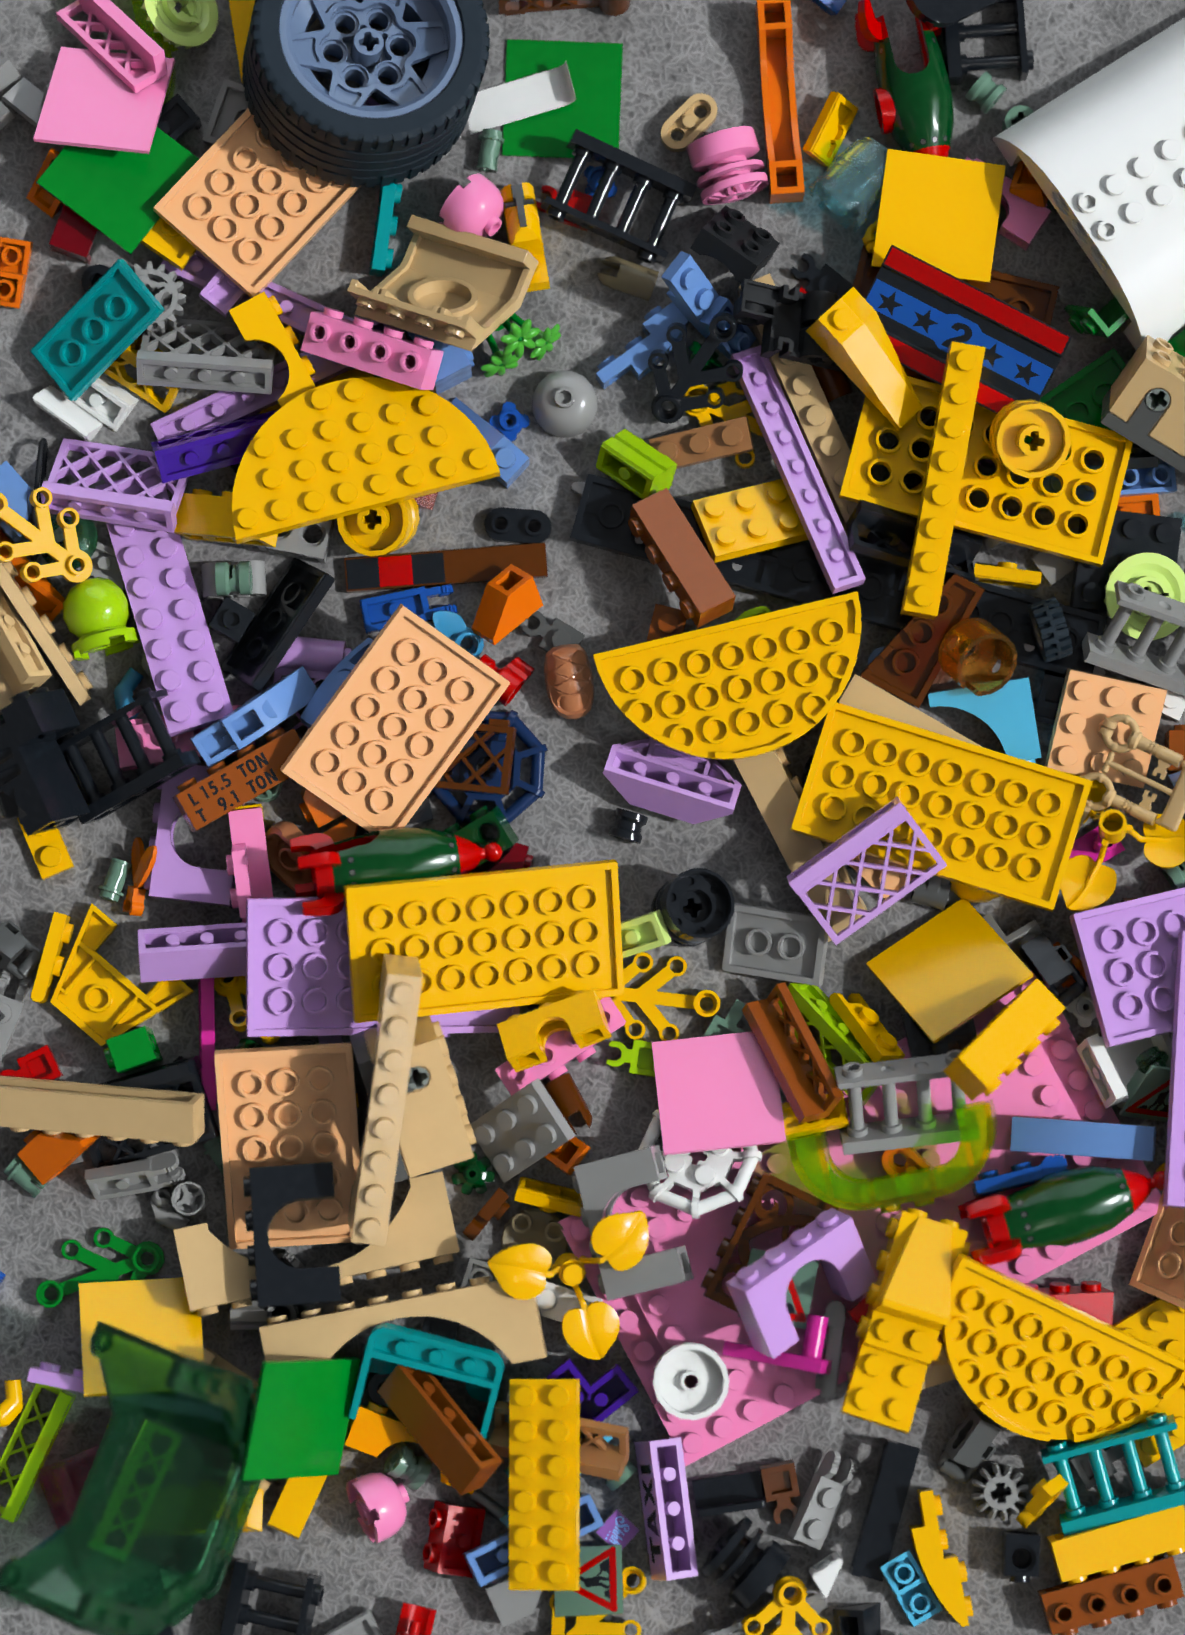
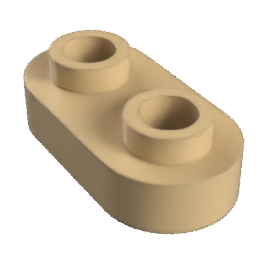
[661,93,717,152]

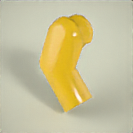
[0,1379,23,1427]

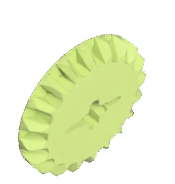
[141,0,218,49]
[1104,552,1185,640]

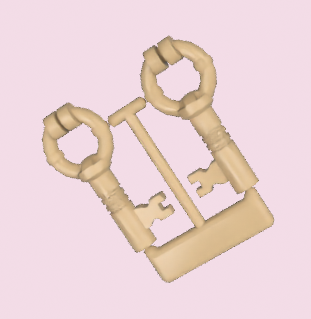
[1079,714,1185,832]

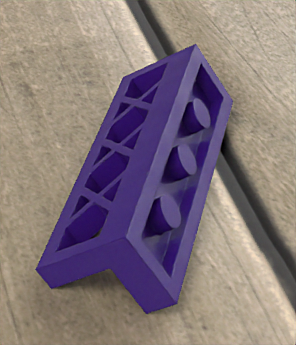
[151,409,279,483]

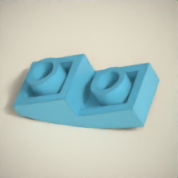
[879,1550,943,1627]

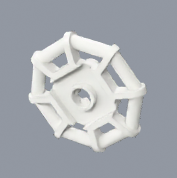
[635,1109,762,1219]

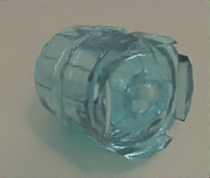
[809,137,887,232]

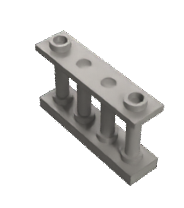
[1082,580,1185,696]
[834,1050,980,1155]

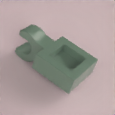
[703,999,746,1037]

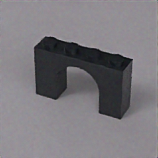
[243,1162,341,1308]

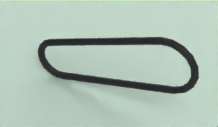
[29,438,48,562]

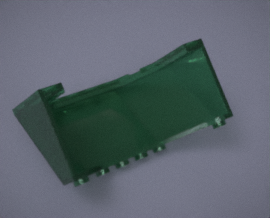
[0,1321,262,1635]

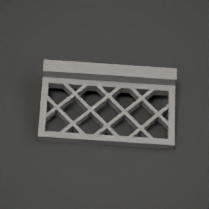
[136,318,277,394]

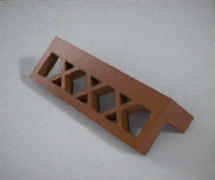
[742,982,844,1124]

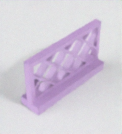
[40,438,189,533]
[787,796,947,945]

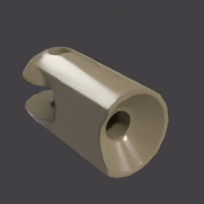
[598,256,659,301]

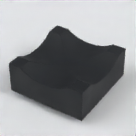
[690,205,780,284]

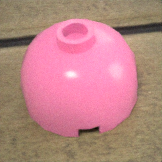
[439,173,504,237]
[346,1472,409,1544]

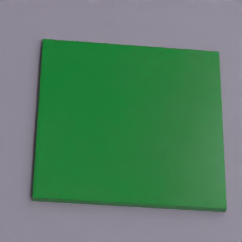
[502,39,623,159]
[36,127,199,255]
[240,1358,361,1481]

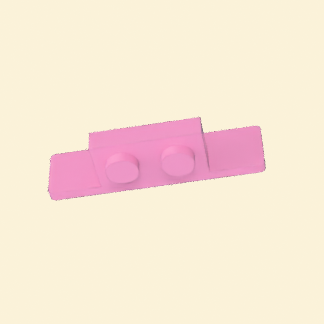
[226,806,274,923]
[495,997,626,1096]

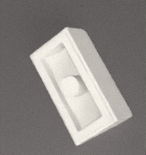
[62,374,139,432]
[33,386,103,442]
[808,1551,843,1598]

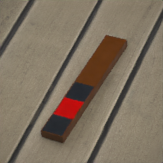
[344,543,548,593]

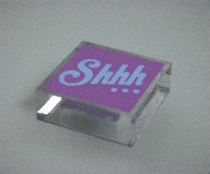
[594,1506,642,1552]

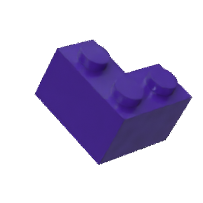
[543,1358,639,1422]

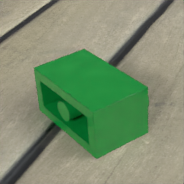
[104,1026,163,1074]

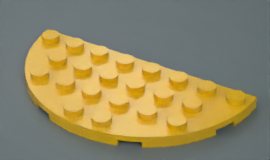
[232,377,500,544]
[593,591,862,760]
[941,1253,1185,1442]

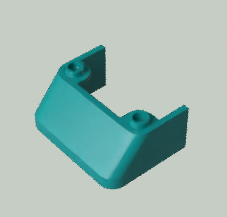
[349,1323,504,1440]

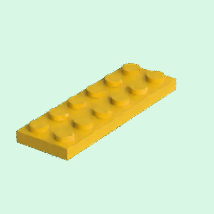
[509,1379,580,1591]

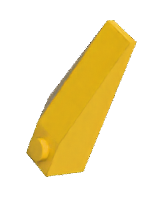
[806,287,923,430]

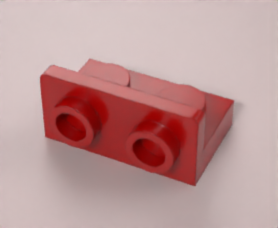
[422,1500,486,1578]

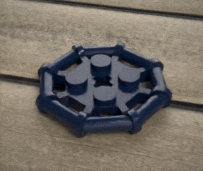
[432,710,548,826]

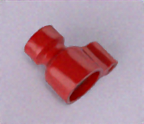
[479,654,535,706]

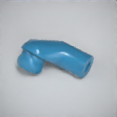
[114,667,143,719]

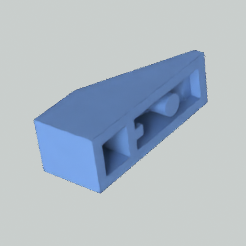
[451,397,530,489]

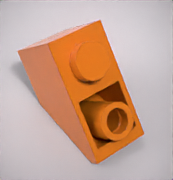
[472,564,543,645]

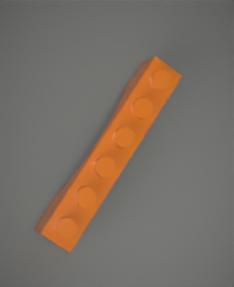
[755,0,805,204]

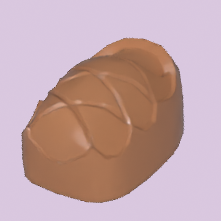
[544,644,594,720]
[265,820,312,891]

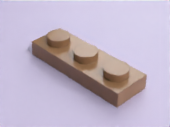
[649,416,755,469]

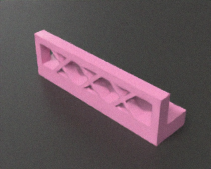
[56,0,168,93]

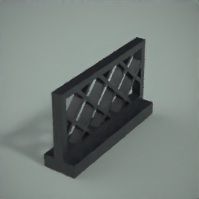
[88,1055,220,1168]

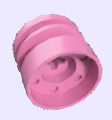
[686,126,770,205]

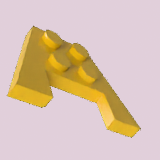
[50,903,195,1047]

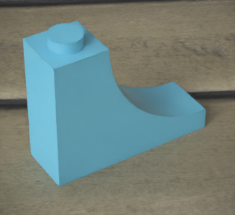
[928,676,1042,763]

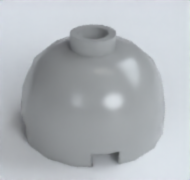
[532,370,598,438]

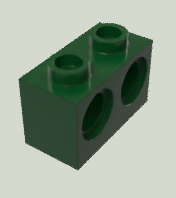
[443,805,519,868]

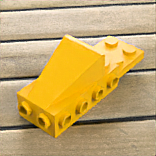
[840,1208,970,1434]

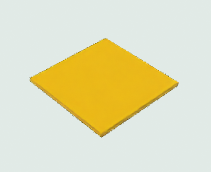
[871,149,1006,283]
[866,898,1034,1044]
[79,1277,206,1397]

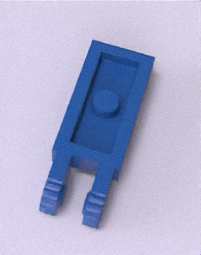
[359,585,458,634]
[971,1154,1068,1198]

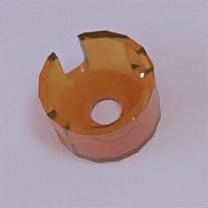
[938,618,1017,696]

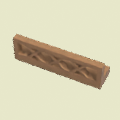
[488,1400,629,1481]

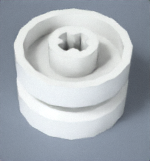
[652,1342,729,1420]

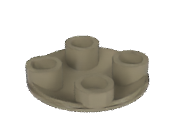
[501,1208,569,1271]

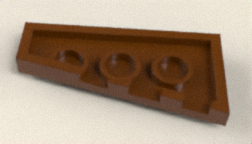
[860,572,985,708]

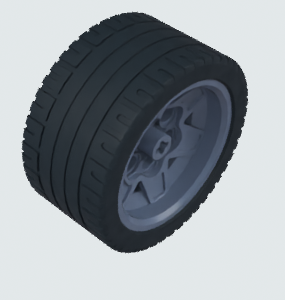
[242,0,490,188]

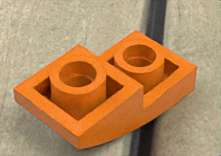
[0,236,33,309]

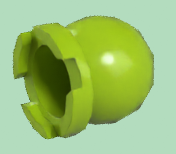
[63,577,140,661]

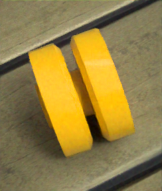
[989,399,1071,478]
[337,499,420,557]

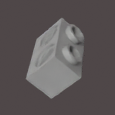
[258,520,334,564]

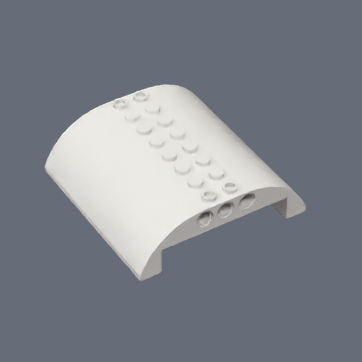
[992,17,1185,350]

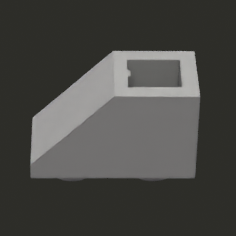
[485,1573,542,1627]

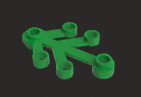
[36,1228,165,1308]

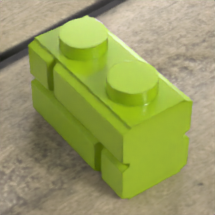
[595,429,677,499]

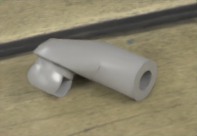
[150,1188,191,1230]

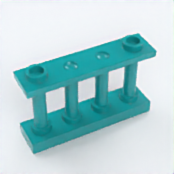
[1041,1413,1185,1536]

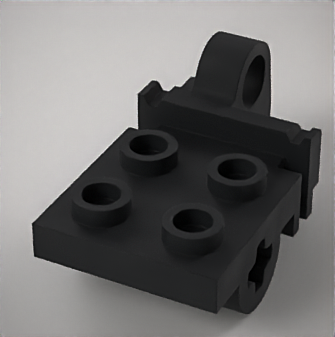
[732,279,842,372]

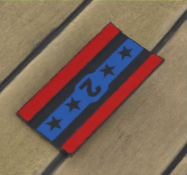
[865,245,1072,414]

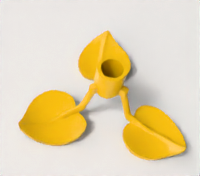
[1060,772,1185,911]
[487,1210,649,1360]

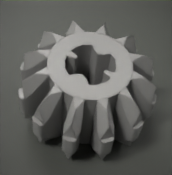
[970,1462,1029,1521]

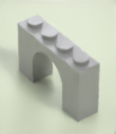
[572,1145,694,1301]

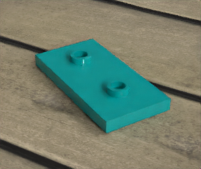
[30,259,165,401]

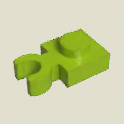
[606,1040,655,1077]

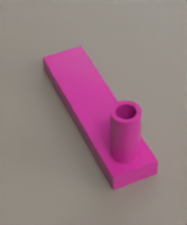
[198,978,218,1111]

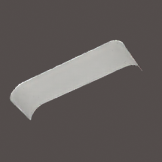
[468,60,576,134]

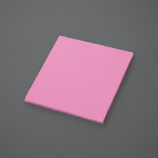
[33,47,175,154]
[651,1031,786,1156]

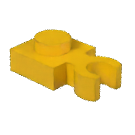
[1016,1474,1069,1529]

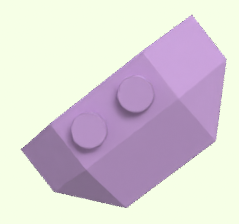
[603,738,742,824]

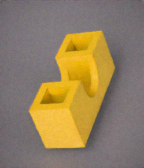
[497,988,612,1073]

